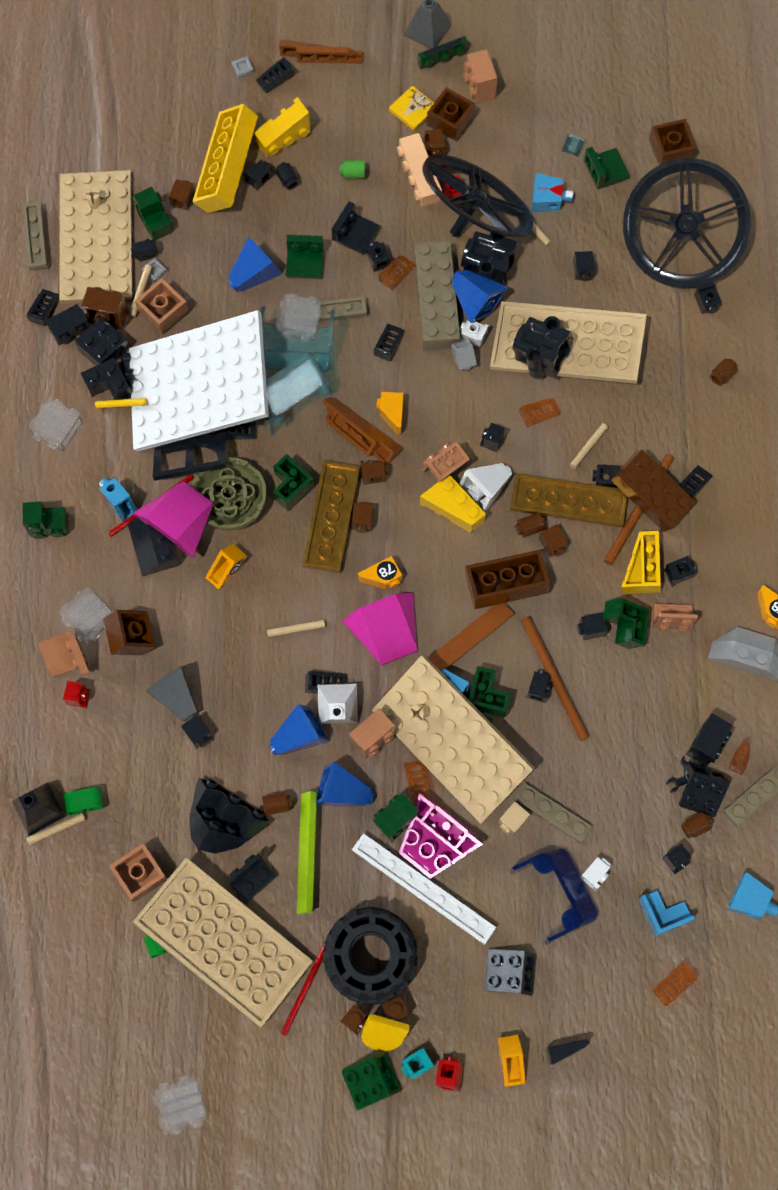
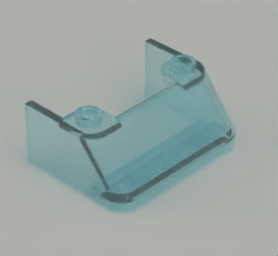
[260,306,335,372]
[259,352,331,436]

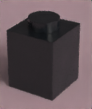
[573,251,595,281]
[577,613,608,640]
[181,715,212,749]

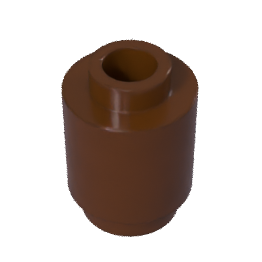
[710,358,737,386]
[681,812,713,839]

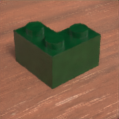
[133,186,173,241]
[273,454,314,511]
[22,501,68,539]
[603,598,649,649]
[469,666,511,718]
[373,793,420,843]

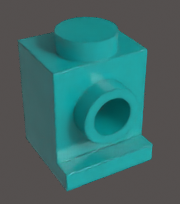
[400,1048,434,1080]

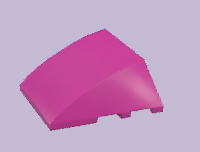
[133,481,213,558]
[342,593,417,666]
[399,793,483,879]

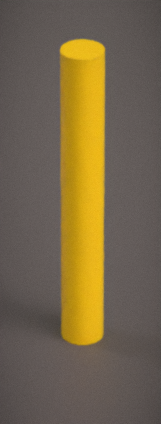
[95,398,148,409]

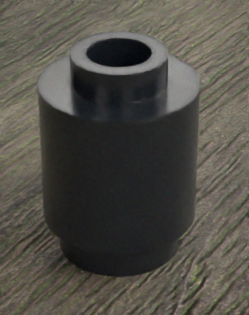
[275,162,299,190]
[131,239,158,261]

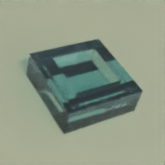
[562,134,585,156]

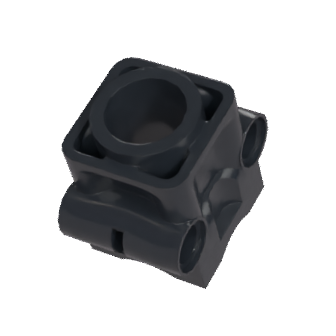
[461,231,517,285]
[512,316,572,379]

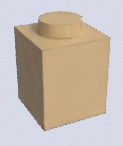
[498,802,530,836]

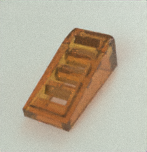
[379,254,415,291]
[519,397,560,427]
[728,744,749,775]
[404,761,431,803]
[652,963,698,1007]

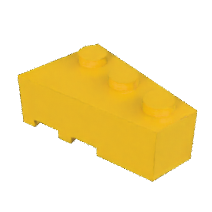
[254,97,310,157]
[420,475,486,533]
[621,531,661,594]

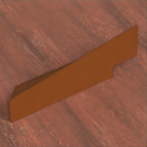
[279,39,363,64]
[323,397,404,466]

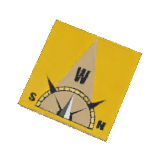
[389,86,434,131]

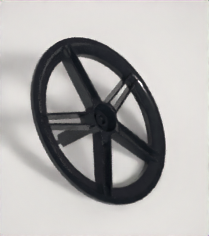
[422,154,533,238]
[623,158,751,288]

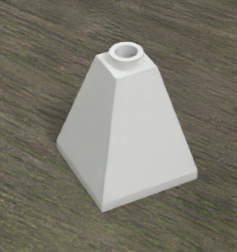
[459,463,512,513]
[318,684,358,724]

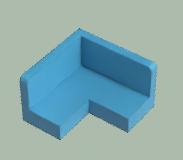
[638,890,696,937]

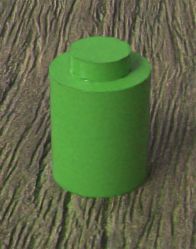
[340,160,365,179]

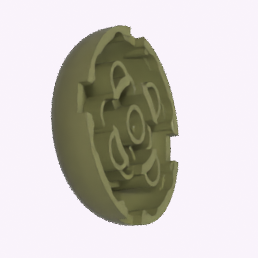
[191,457,266,531]

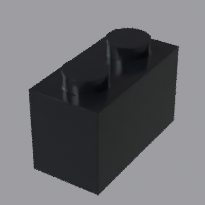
[45,304,90,346]

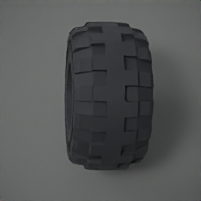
[323,907,418,1005]

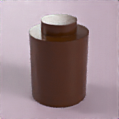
[515,512,545,538]
[262,791,293,816]

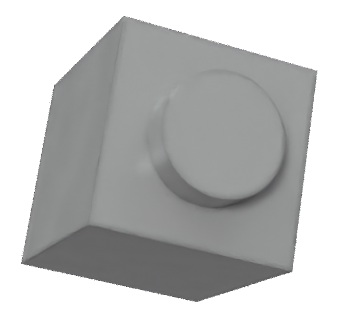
[450,339,477,370]

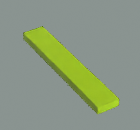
[296,791,317,915]

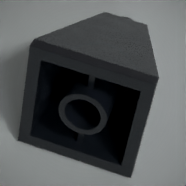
[12,782,65,836]

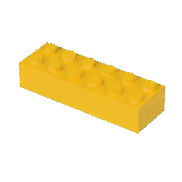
[193,104,258,213]

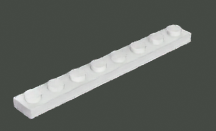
[352,833,496,945]

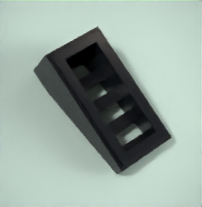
[256,57,294,93]
[26,289,60,326]
[374,324,404,362]
[218,421,256,440]
[679,465,713,499]
[305,671,347,694]
[546,1039,590,1065]

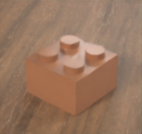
[463,49,497,104]
[135,278,189,334]
[349,708,395,760]
[109,843,168,903]

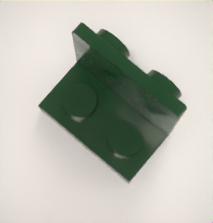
[583,147,630,189]
[286,235,324,279]
[342,1051,402,1110]

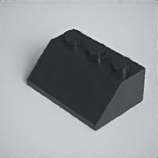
[128,517,179,576]

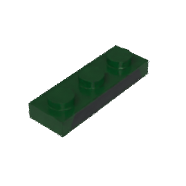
[417,36,468,70]

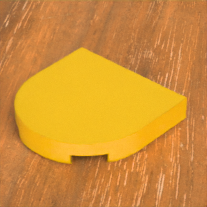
[361,1014,410,1051]

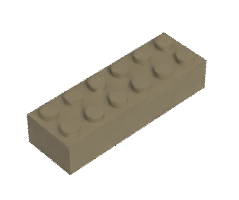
[414,241,460,351]

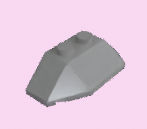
[707,627,778,681]

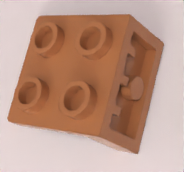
[421,441,470,482]
[653,604,698,632]
[38,630,89,677]

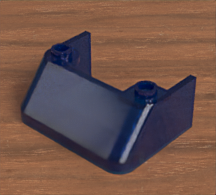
[510,848,598,945]

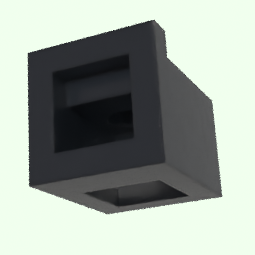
[244,160,272,191]
[367,241,390,272]
[694,282,721,314]
[480,423,505,452]
[592,464,620,488]
[664,556,696,587]
[526,671,551,703]
[662,843,692,875]

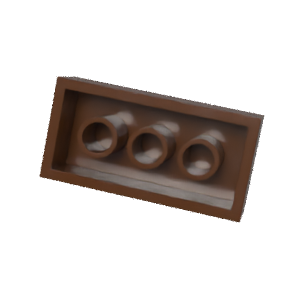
[611,449,696,532]
[465,550,550,609]

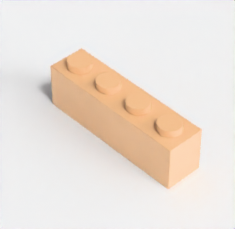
[397,133,442,207]

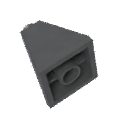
[404,0,451,49]
[146,666,197,722]

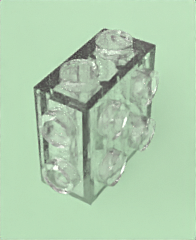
[276,293,322,342]
[29,398,83,452]
[58,587,112,644]
[152,1074,208,1135]

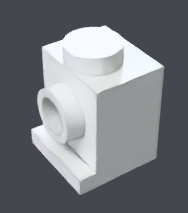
[459,321,489,348]
[580,857,611,891]

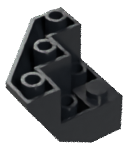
[189,778,270,854]

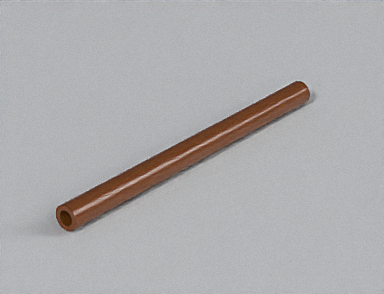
[603,454,674,565]
[521,617,589,741]

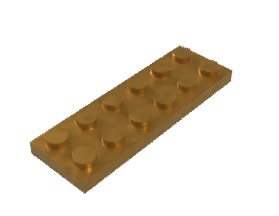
[302,460,360,573]
[510,473,627,527]

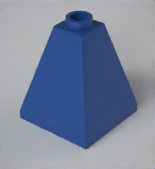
[228,237,282,292]
[452,270,508,323]
[269,704,330,755]
[317,762,374,806]

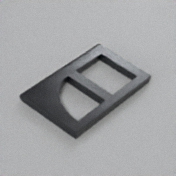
[152,432,228,481]

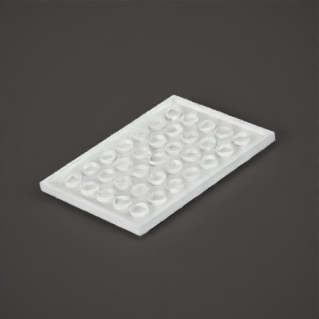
[129,310,269,452]

